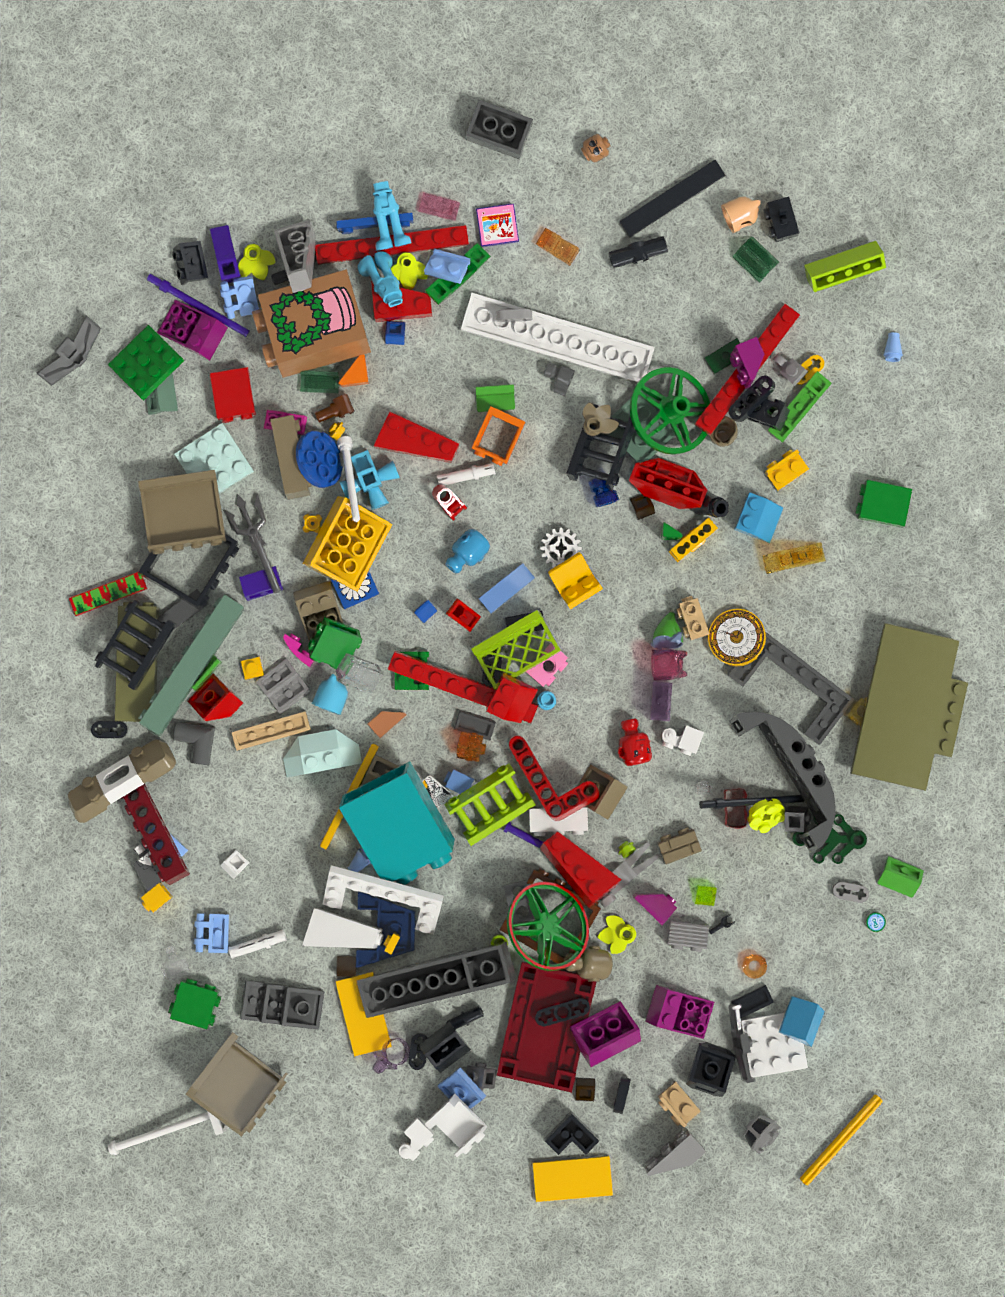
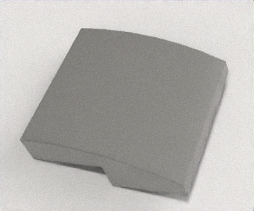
[256,659,311,714]

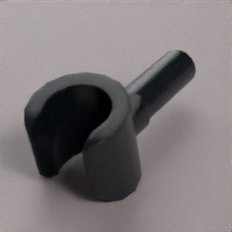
[709,914,735,935]

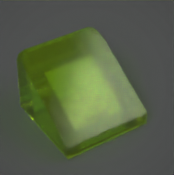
[695,885,717,906]

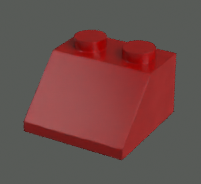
[486,672,538,723]

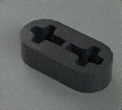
[482,651,502,687]
[91,721,128,738]
[409,1033,428,1070]
[613,1076,631,1114]

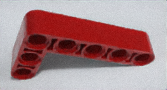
[509,736,599,821]

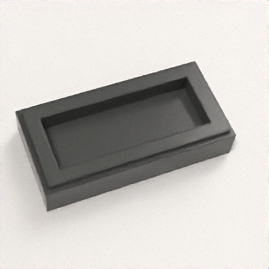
[454,711,496,741]

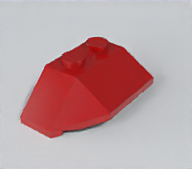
[629,458,707,509]

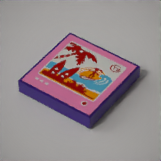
[476,204,519,247]

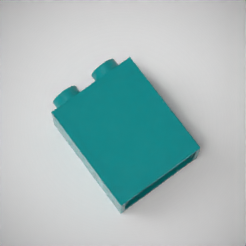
[339,761,455,885]

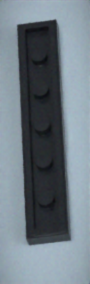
[620,159,726,238]

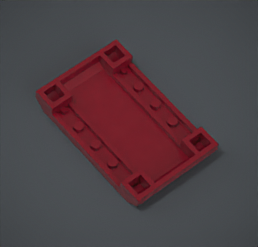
[496,962,597,1093]

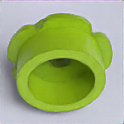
[618,841,636,858]

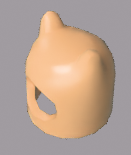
[721,197,760,233]

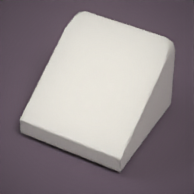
[220,850,249,879]

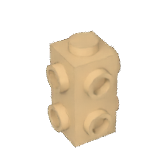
[676,596,709,641]

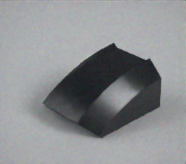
[686,1042,736,1097]

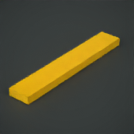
[320,744,380,850]

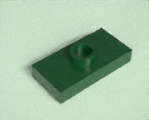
[704,338,740,374]

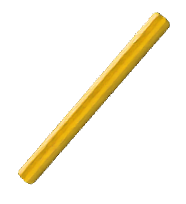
[800,1094,883,1185]

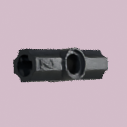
[608,236,668,269]

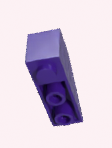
[210,225,240,283]

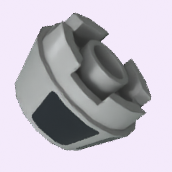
[744,1115,782,1154]

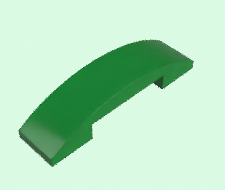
[425,243,491,305]

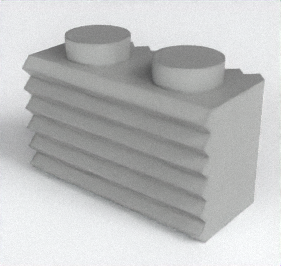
[667,920,709,952]

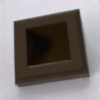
[630,494,655,520]
[336,956,356,977]
[575,1077,595,1102]

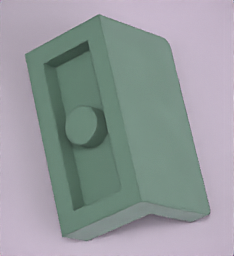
[146,374,178,415]

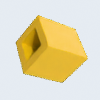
[141,882,173,912]

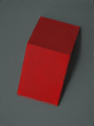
[446,598,481,632]

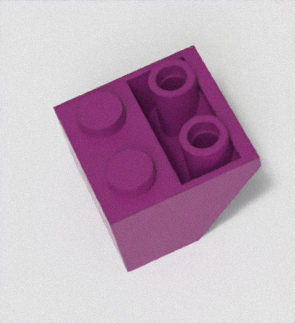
[730,337,764,389]

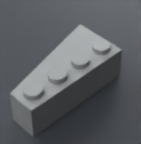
[274,219,316,293]

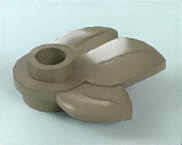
[583,402,619,436]

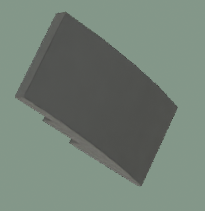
[240,980,325,1030]

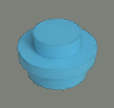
[537,691,556,710]

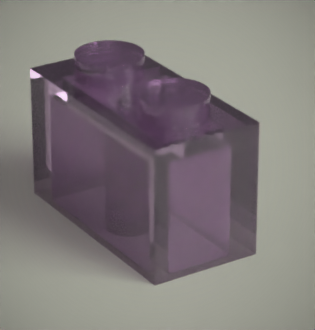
[649,681,672,721]

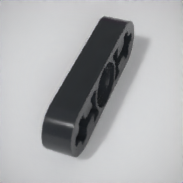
[729,375,775,422]
[535,998,590,1027]

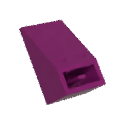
[157,300,228,361]
[645,985,715,1039]

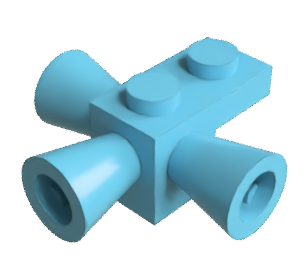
[340,450,400,510]

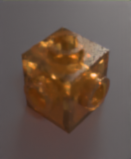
[457,732,486,762]

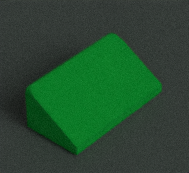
[661,522,682,541]

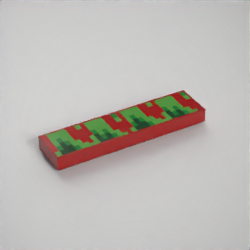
[69,572,148,616]

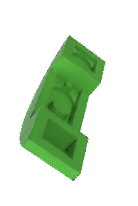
[768,371,832,442]

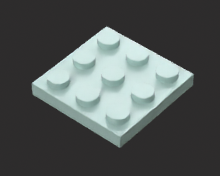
[174,423,254,494]

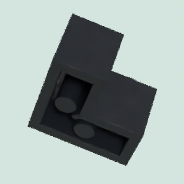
[544,1111,599,1155]

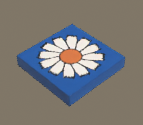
[331,571,379,610]

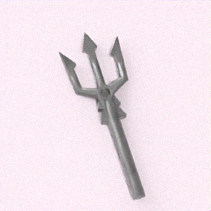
[224,493,281,593]

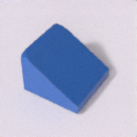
[385,321,406,345]
[414,600,437,623]

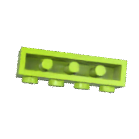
[804,241,886,292]

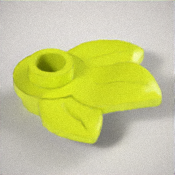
[238,244,276,280]
[391,252,428,290]
[598,915,636,954]

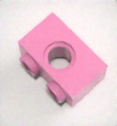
[526,643,568,687]

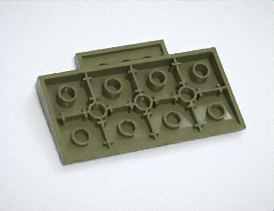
[850,623,968,791]

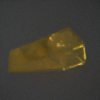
[762,543,826,574]

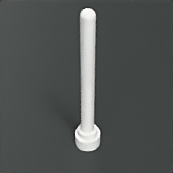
[337,436,360,522]

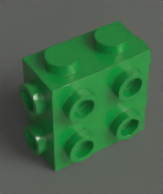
[307,617,362,670]
[168,978,222,1030]

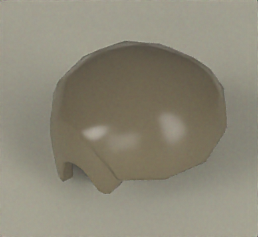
[709,416,738,447]

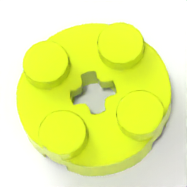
[747,799,785,833]

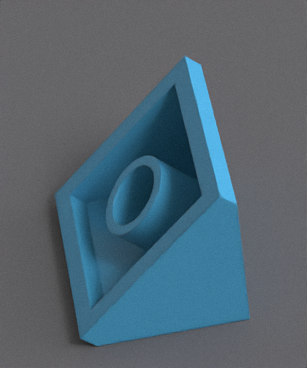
[779,996,825,1047]

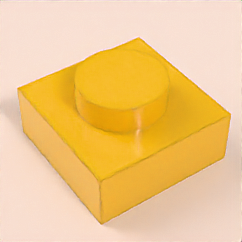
[241,657,264,680]
[383,932,401,954]

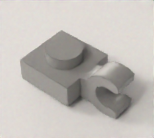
[773,354,808,386]

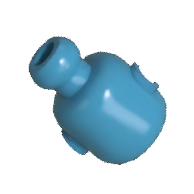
[445,529,490,574]

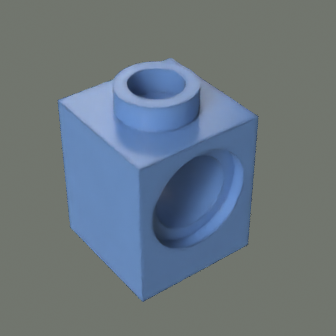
[444,769,474,794]

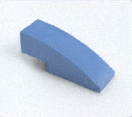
[479,564,535,614]

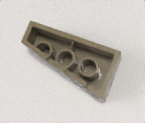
[270,415,312,500]

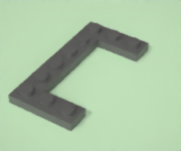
[727,632,855,745]

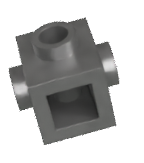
[466,1062,497,1091]

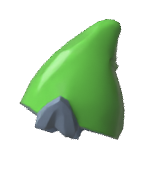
[650,612,683,650]

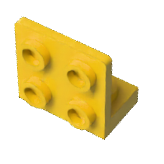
[548,552,603,610]

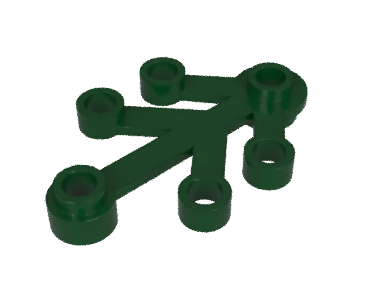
[792,814,867,864]

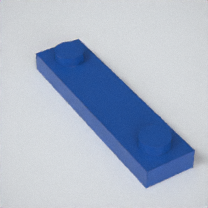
[336,213,414,234]

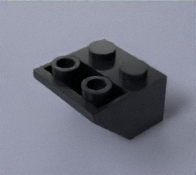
[419,1022,471,1073]

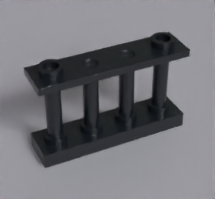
[566,403,636,491]
[94,600,176,690]

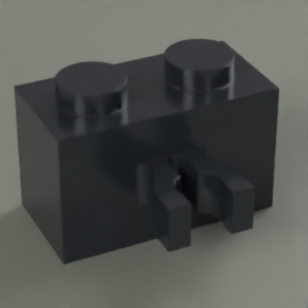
[763,197,799,242]

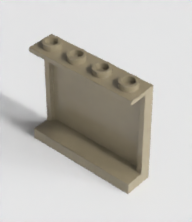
[138,470,226,554]
[186,1032,288,1137]

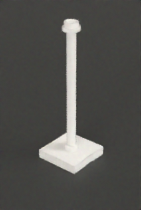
[108,1111,229,1155]

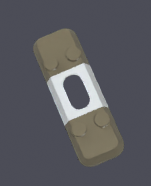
[68,739,176,823]

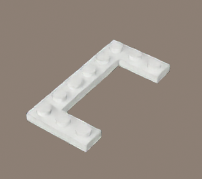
[322,865,444,935]

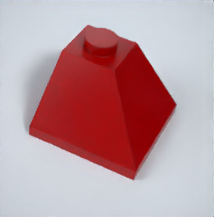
[187,673,243,721]

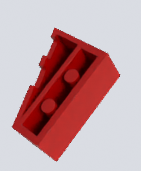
[371,281,432,322]

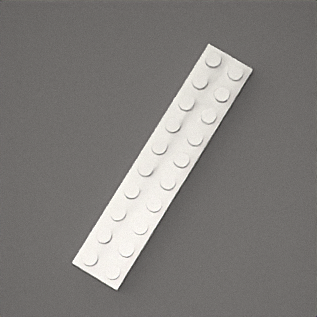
[461,293,655,383]

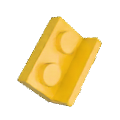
[764,449,809,491]

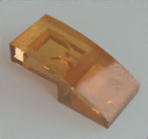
[536,228,580,266]

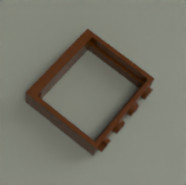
[499,868,601,964]

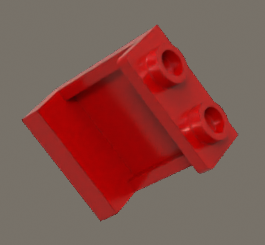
[210,367,256,423]

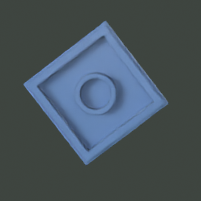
[438,1068,486,1109]

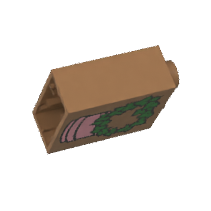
[252,269,371,378]

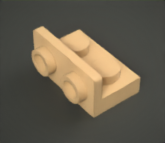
[658,1081,701,1128]

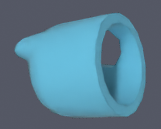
[311,674,348,715]

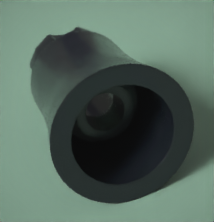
[691,490,729,518]

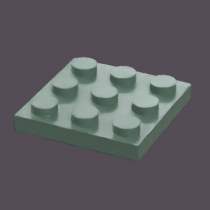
[610,390,680,463]

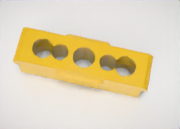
[669,518,718,563]

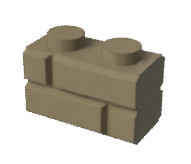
[657,827,702,865]

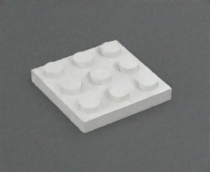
[741,1012,808,1077]

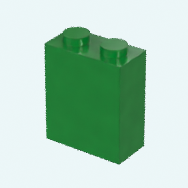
[855,480,912,528]

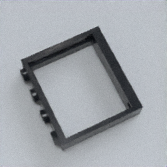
[139,534,240,609]

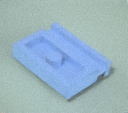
[424,249,470,284]

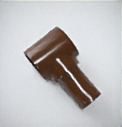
[315,394,355,423]

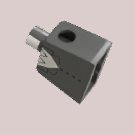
[133,843,171,891]

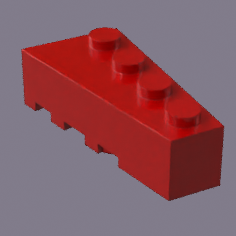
[374,412,460,463]
[540,832,622,908]

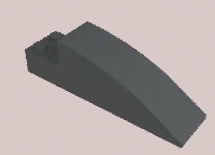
[357,941,516,1018]

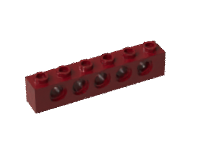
[120,783,190,885]

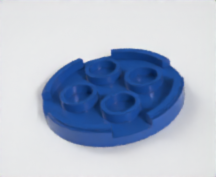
[296,431,343,488]

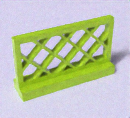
[471,610,561,689]

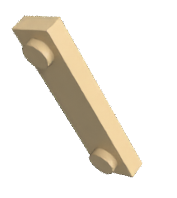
[231,711,311,751]

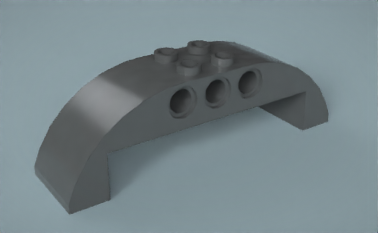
[729,712,836,852]

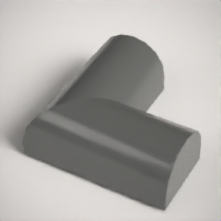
[174,722,215,766]

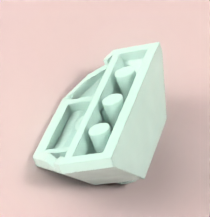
[283,729,362,778]

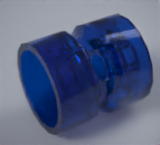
[588,479,619,508]

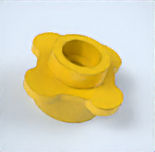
[328,422,345,440]
[303,514,322,533]

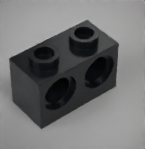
[745,393,790,431]

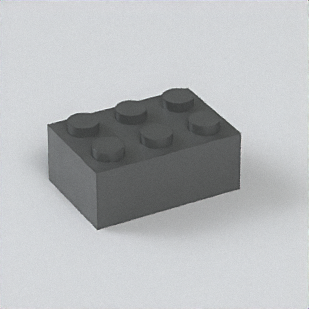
[466,100,533,160]

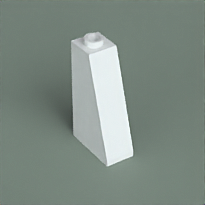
[302,908,384,948]

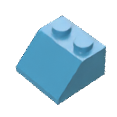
[734,492,783,543]

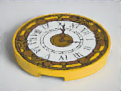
[708,609,766,666]

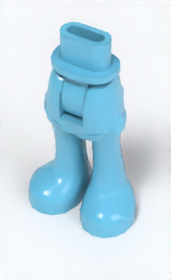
[373,181,412,251]
[357,252,403,307]

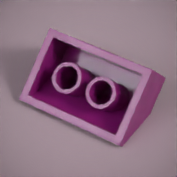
[570,1001,641,1067]

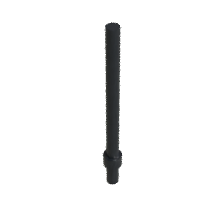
[699,795,804,810]

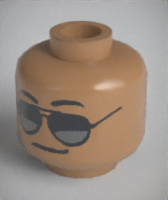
[581,134,611,163]

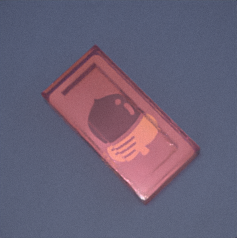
[419,193,460,221]

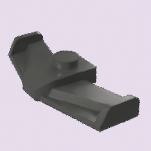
[36,315,101,386]
[728,1004,755,1083]

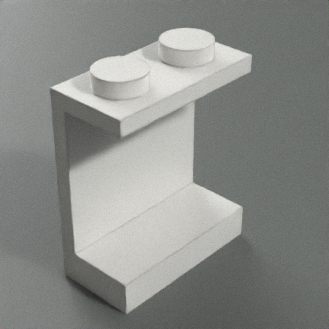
[424,1094,488,1157]

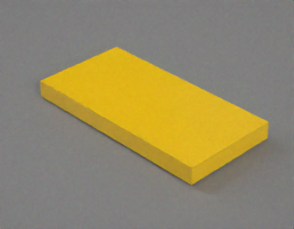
[335,972,392,1057]
[533,1156,613,1202]

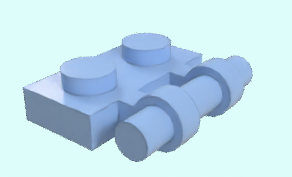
[220,276,259,319]
[194,913,229,953]

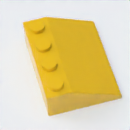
[302,496,393,592]

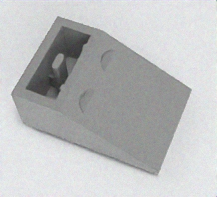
[645,1129,706,1176]

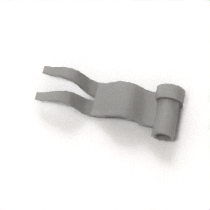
[600,842,660,908]

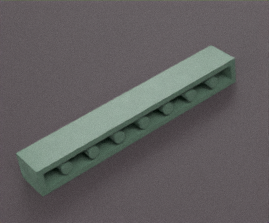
[139,594,244,738]

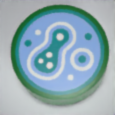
[866,912,886,932]

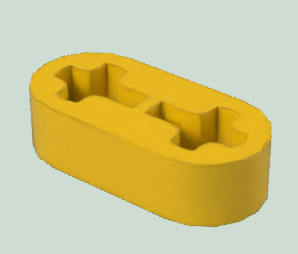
[797,355,824,385]

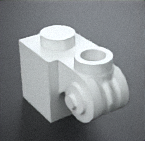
[661,726,704,756]
[399,1116,434,1161]

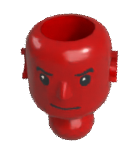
[618,718,652,766]

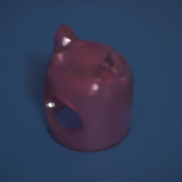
[651,649,688,681]

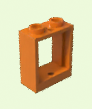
[472,406,526,466]

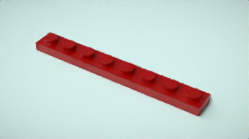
[315,225,469,265]
[695,304,800,435]
[388,651,538,723]

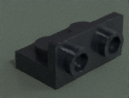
[172,241,209,285]

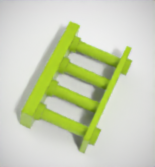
[444,763,536,846]

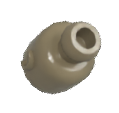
[564,946,613,982]

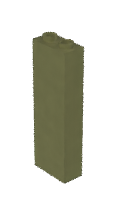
[115,602,159,722]

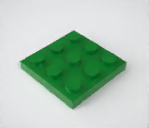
[107,325,185,401]

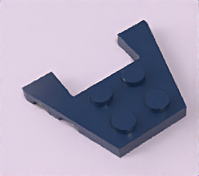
[356,892,415,968]

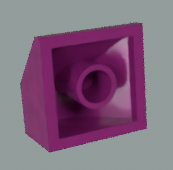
[633,893,677,925]

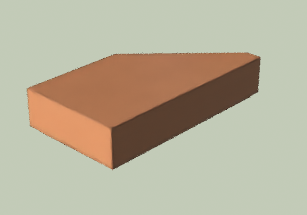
[368,711,407,738]

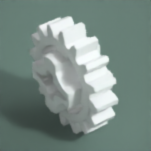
[540,528,582,568]

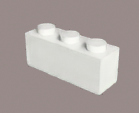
[529,807,588,836]

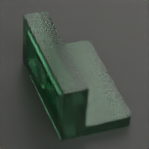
[732,237,779,283]
[300,371,340,394]

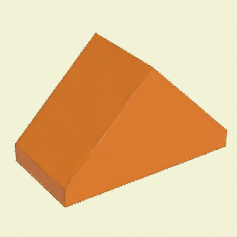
[338,354,369,387]

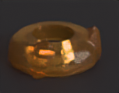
[742,954,767,979]

